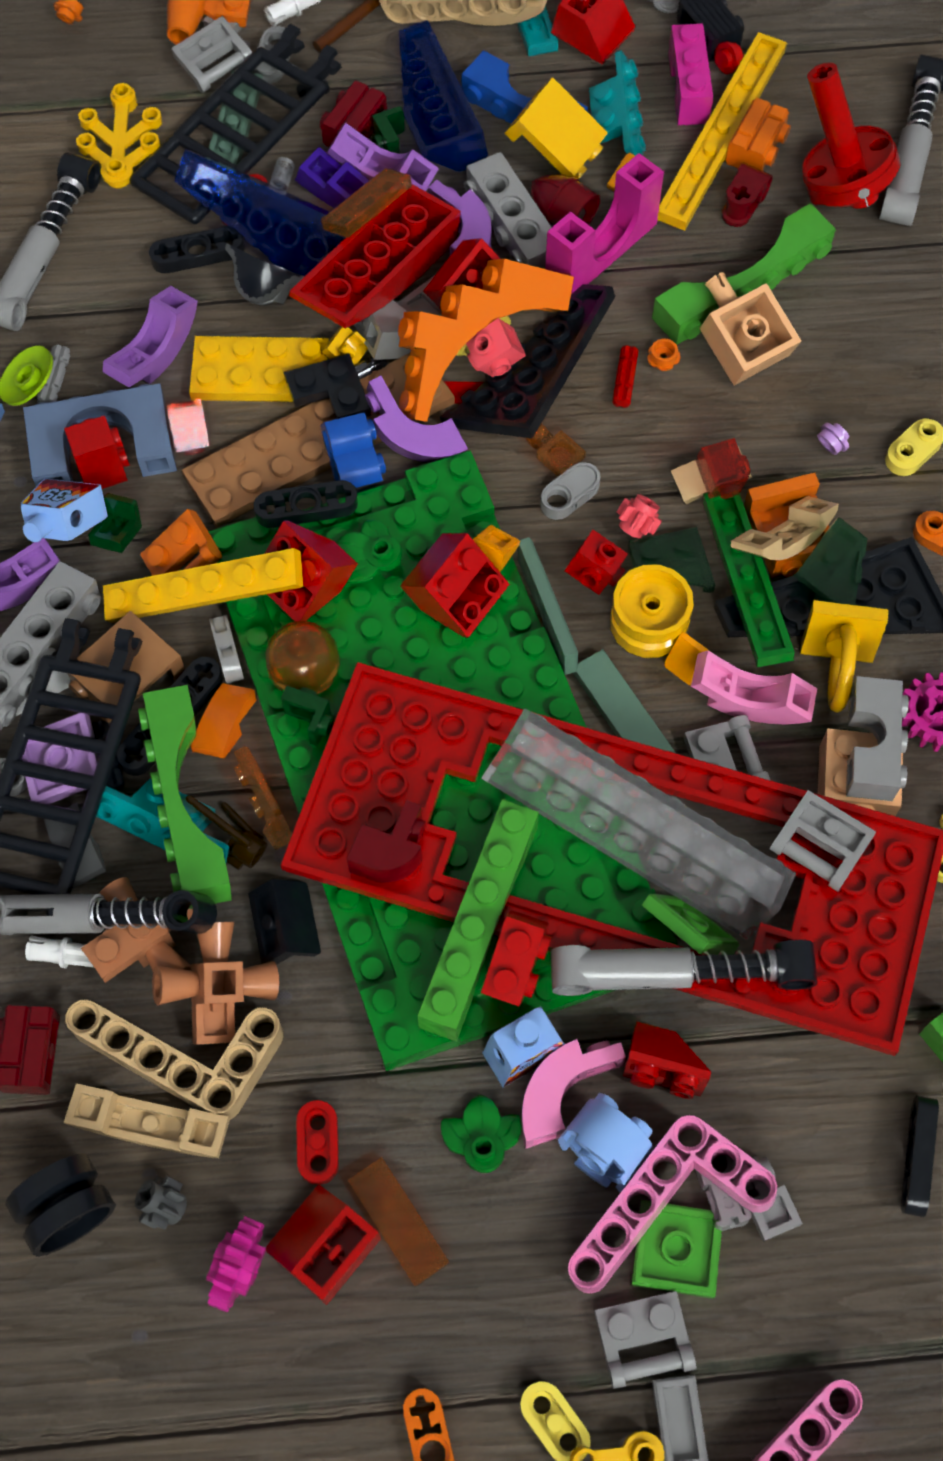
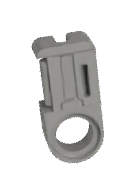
[695,1155,752,1231]

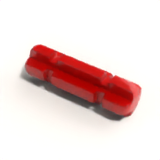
[612,345,639,408]

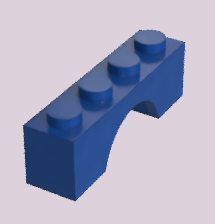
[462,50,588,124]

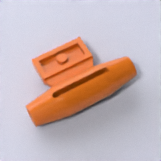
[167,0,251,45]

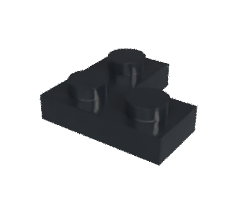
[284,354,371,419]

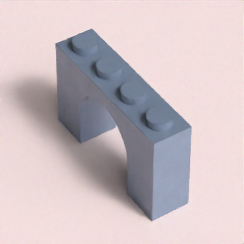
[23,383,177,486]

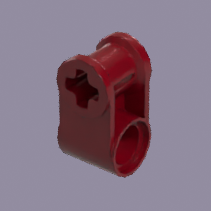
[721,163,773,227]

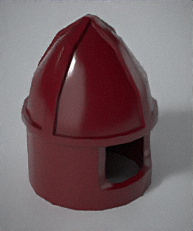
[531,174,601,225]

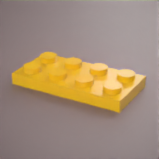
[189,336,329,402]

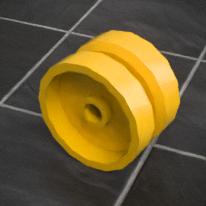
[610,565,694,658]

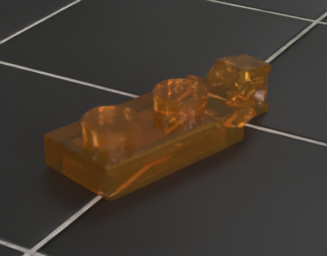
[233,746,292,850]

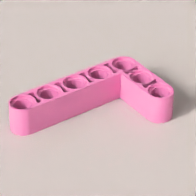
[568,1115,777,1294]
[752,1380,863,1461]

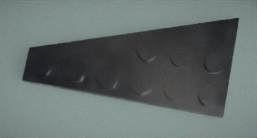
[440,284,615,439]
[714,537,943,638]

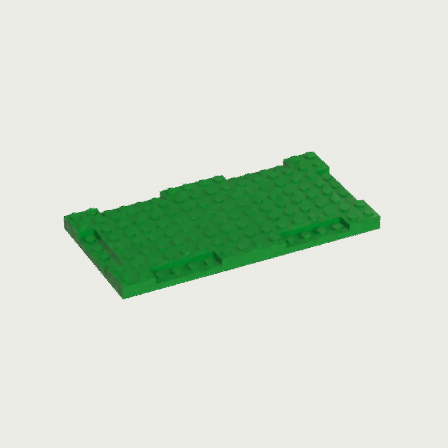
[208,450,678,1072]

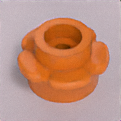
[53,0,84,24]
[647,338,680,371]

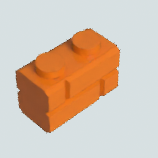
[725,97,791,171]

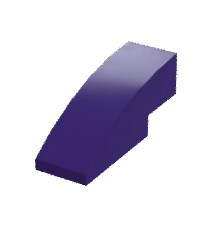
[295,147,389,223]

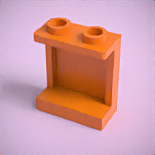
[744,472,844,578]

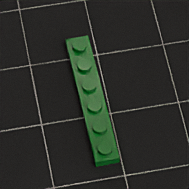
[703,487,795,667]

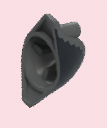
[225,244,305,305]

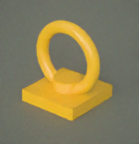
[800,600,888,713]

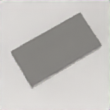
[652,1375,708,1461]

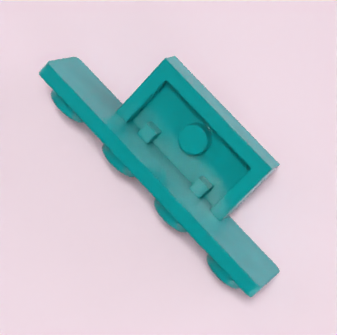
[589,50,646,156]
[96,778,229,863]

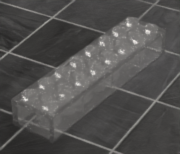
[481,708,796,940]

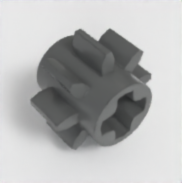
[135,1175,187,1230]

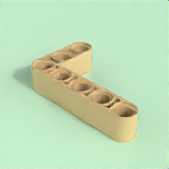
[379,0,527,24]
[65,1000,284,1120]

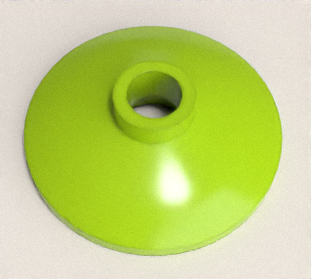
[0,346,53,406]

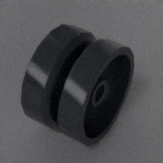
[5,1153,116,1257]

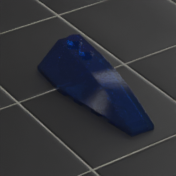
[399,20,489,172]
[174,149,359,276]

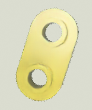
[885,418,943,476]
[520,1382,590,1461]

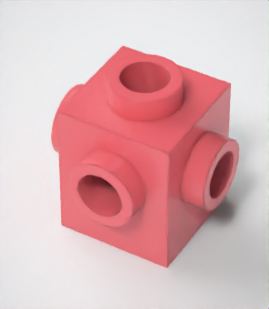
[466,318,526,377]

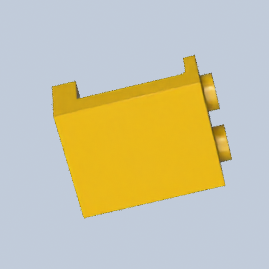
[504,77,608,179]

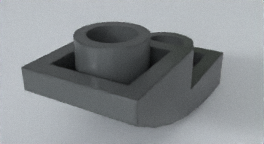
[44,802,106,889]

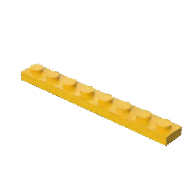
[657,32,787,231]

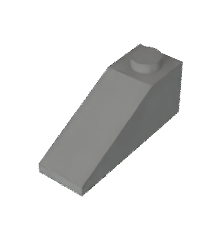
[354,300,411,360]

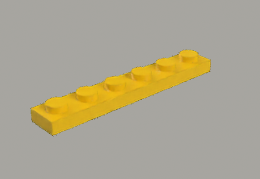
[103,548,303,623]

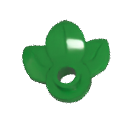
[336,520,402,583]
[441,1095,522,1173]

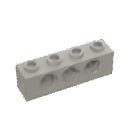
[464,152,552,269]

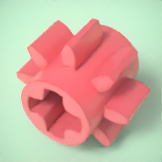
[616,494,662,539]

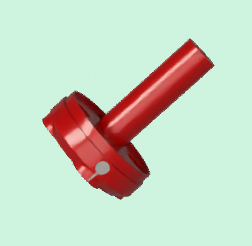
[802,63,901,209]

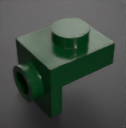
[372,106,405,154]
[88,493,142,553]
[281,686,335,746]

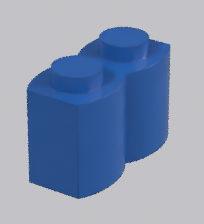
[320,412,386,488]

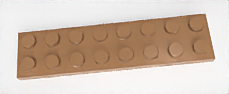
[182,353,455,528]

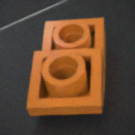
[191,683,257,759]

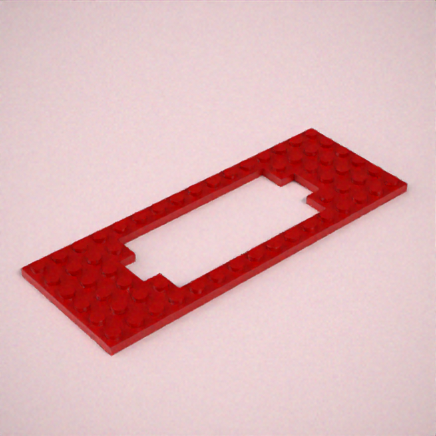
[281,662,943,1056]

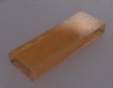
[321,168,412,238]
[348,1157,450,1287]

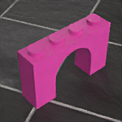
[545,153,664,294]

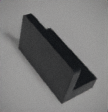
[248,879,321,965]

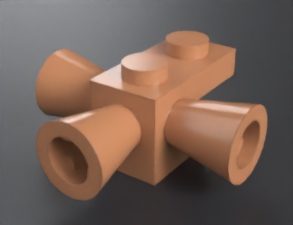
[81,877,193,983]
[152,922,279,1045]

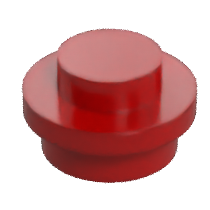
[715,41,744,75]

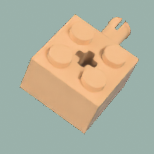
[699,272,801,386]
[817,728,903,816]

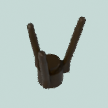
[186,795,267,870]

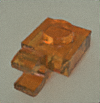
[526,423,586,477]

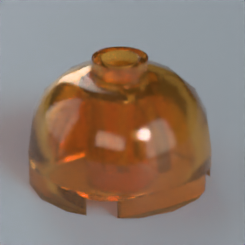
[265,621,340,694]

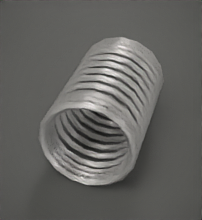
[270,157,295,192]

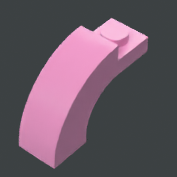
[691,651,817,725]
[522,1039,626,1149]

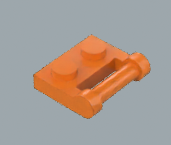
[140,509,222,576]

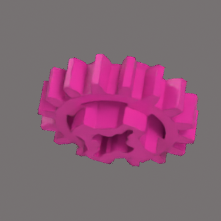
[902,672,943,752]
[206,1216,266,1313]

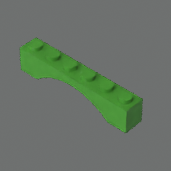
[652,203,836,345]
[138,685,232,909]
[417,799,539,1042]

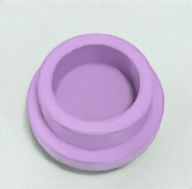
[817,422,849,455]

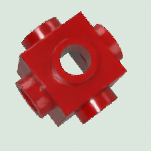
[564,529,628,595]

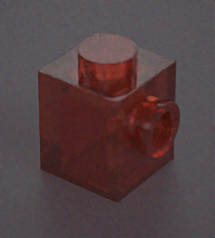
[167,399,210,455]
[695,438,750,499]

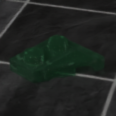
[794,517,868,605]
[628,527,716,593]

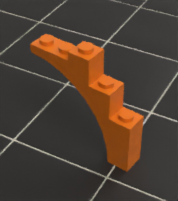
[398,259,574,422]

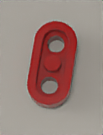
[296,1100,339,1185]

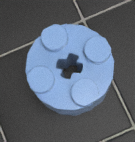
[558,1093,653,1192]

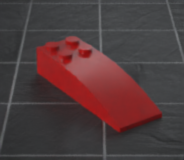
[289,181,461,329]

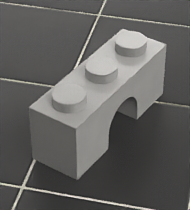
[846,676,909,801]

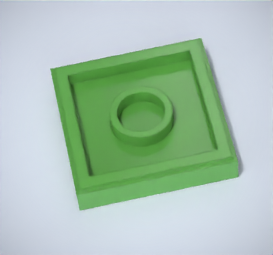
[642,894,740,955]
[631,1200,722,1299]

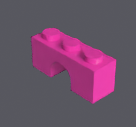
[668,24,713,125]

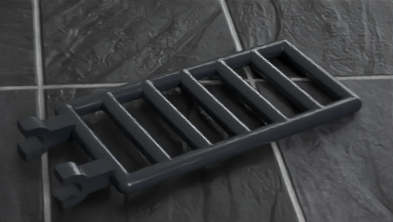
[129,23,342,224]
[0,618,143,895]

